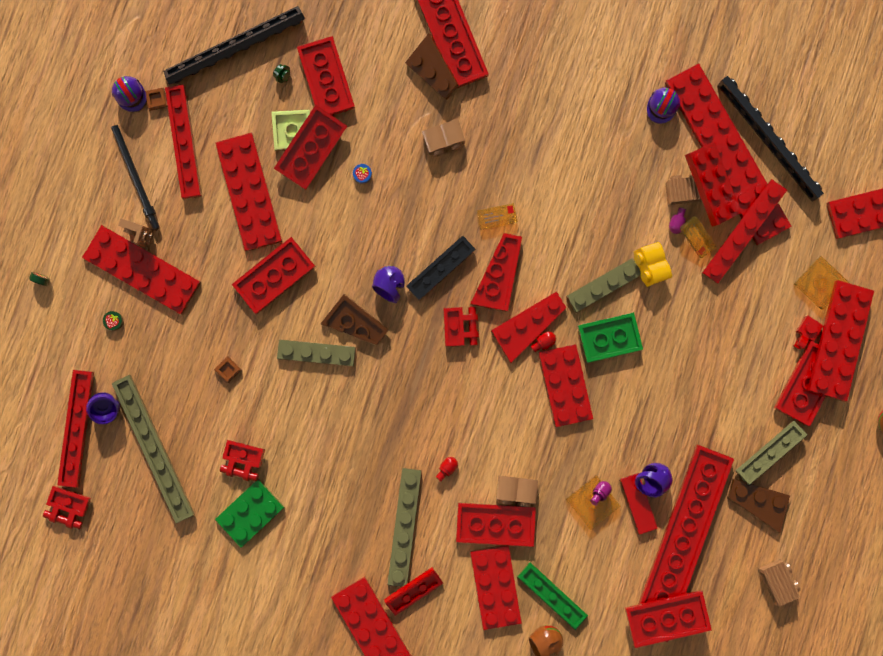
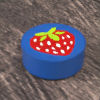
[353,164,372,184]

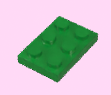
[577,312,643,363]
[215,479,284,548]

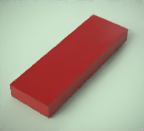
[620,473,658,535]
[384,567,444,616]

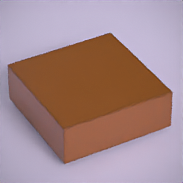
[145,88,168,111]
[214,356,242,383]

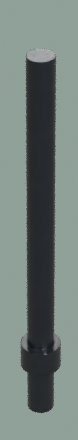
[111,125,160,231]

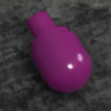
[669,207,686,234]
[590,481,612,506]

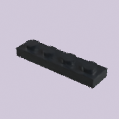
[406,236,476,300]

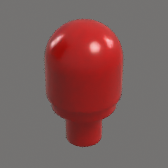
[531,331,556,352]
[436,457,458,482]

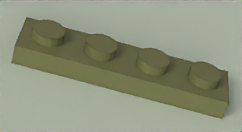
[566,258,641,313]
[277,340,356,366]
[735,421,808,486]

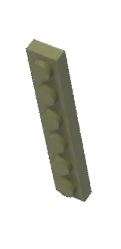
[387,468,421,587]

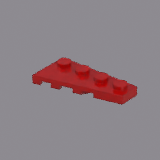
[470,233,522,312]
[491,291,567,363]

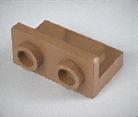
[118,219,153,248]

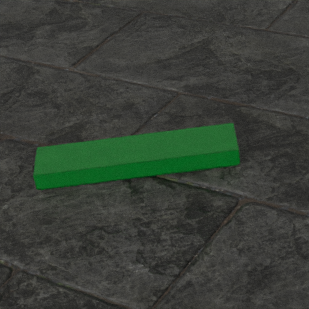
[517,562,588,630]

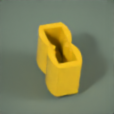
[634,242,672,287]

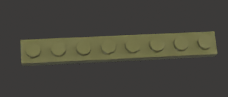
[112,375,195,523]

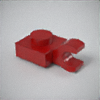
[793,315,824,350]

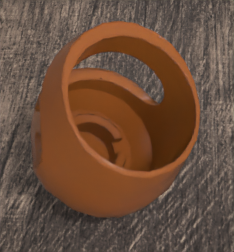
[529,625,563,656]

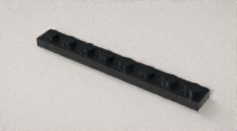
[163,6,305,85]
[717,76,824,202]

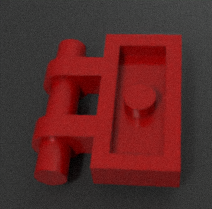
[443,307,479,347]
[220,440,265,481]
[43,486,91,530]

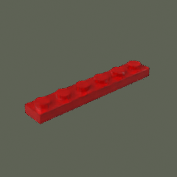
[165,85,202,199]
[702,179,787,284]
[57,370,94,488]

